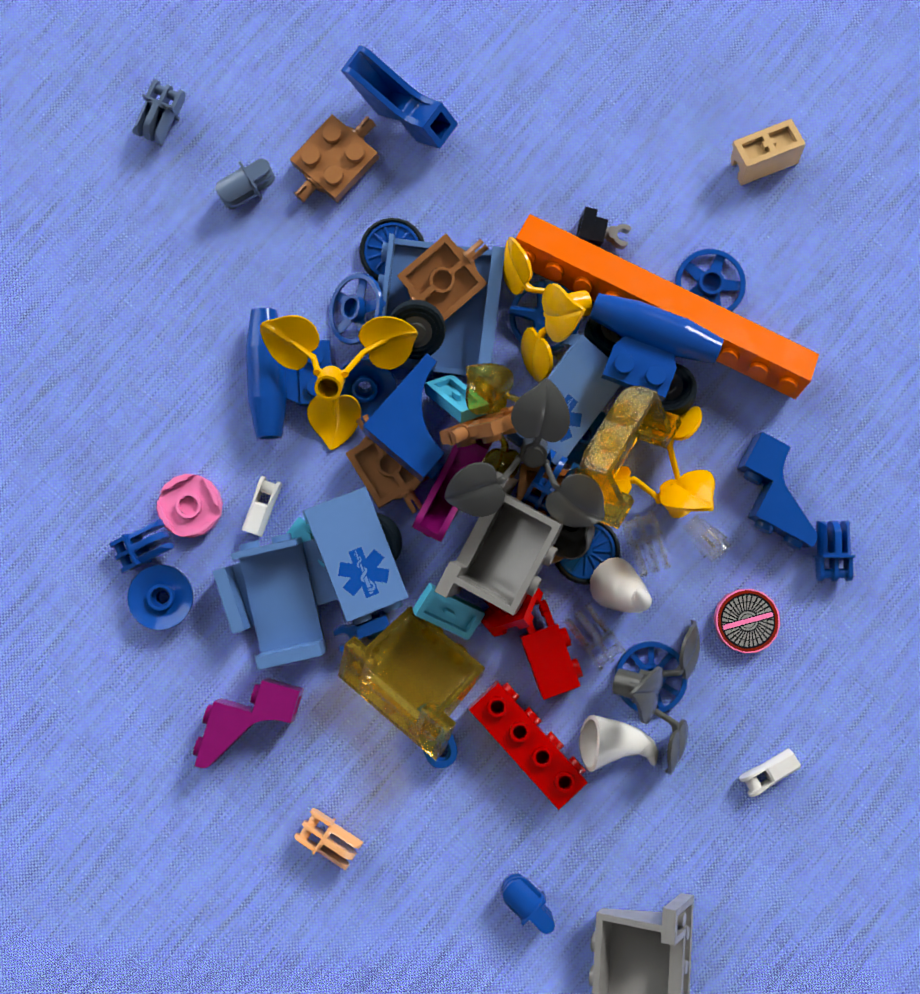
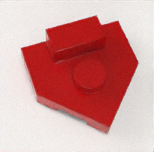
[481,587,543,637]

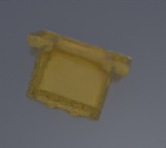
[576,386,682,529]
[338,606,485,761]

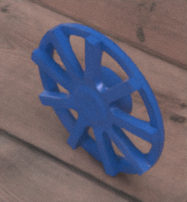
[615,641,688,715]

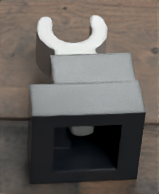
[576,206,631,249]

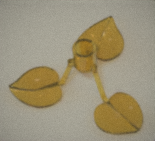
[466,363,520,478]

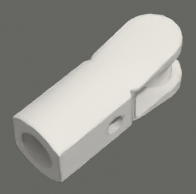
[242,476,282,537]
[739,748,802,797]

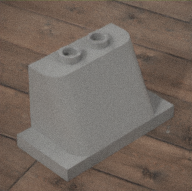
[434,471,563,616]
[589,893,694,994]

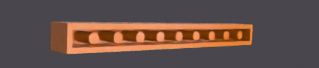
[516,214,819,400]

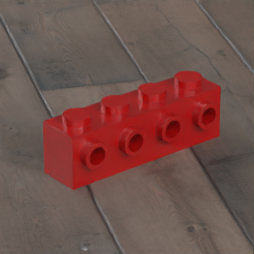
[468,680,588,810]

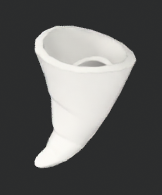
[590,557,652,613]
[579,715,659,772]

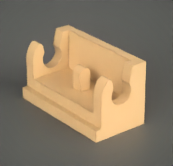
[731,118,806,186]

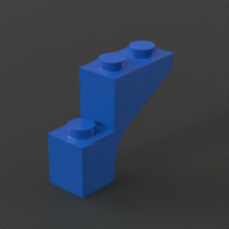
[341,45,458,149]
[737,432,818,550]

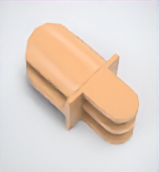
[294,808,364,871]

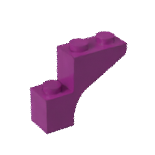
[412,439,493,542]
[193,678,304,768]

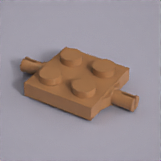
[290,114,379,203]
[397,234,489,321]
[439,406,517,448]
[346,414,429,514]

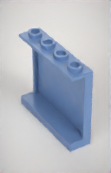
[373,233,506,379]

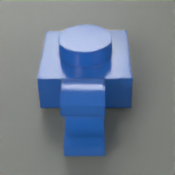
[333,611,390,652]

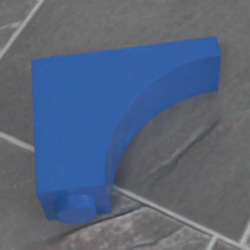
[362,353,445,482]

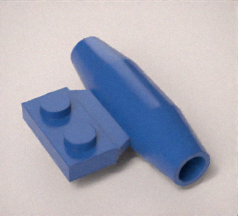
[589,293,724,401]
[246,308,331,439]

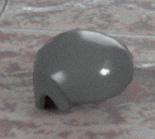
[549,515,595,560]

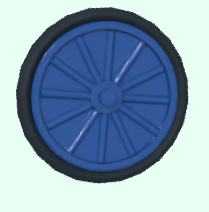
[359,218,425,281]
[555,521,620,585]

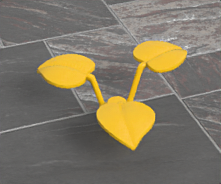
[502,237,593,383]
[260,315,418,450]
[594,406,715,518]

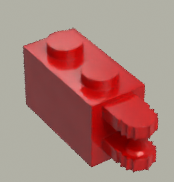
[519,600,583,700]

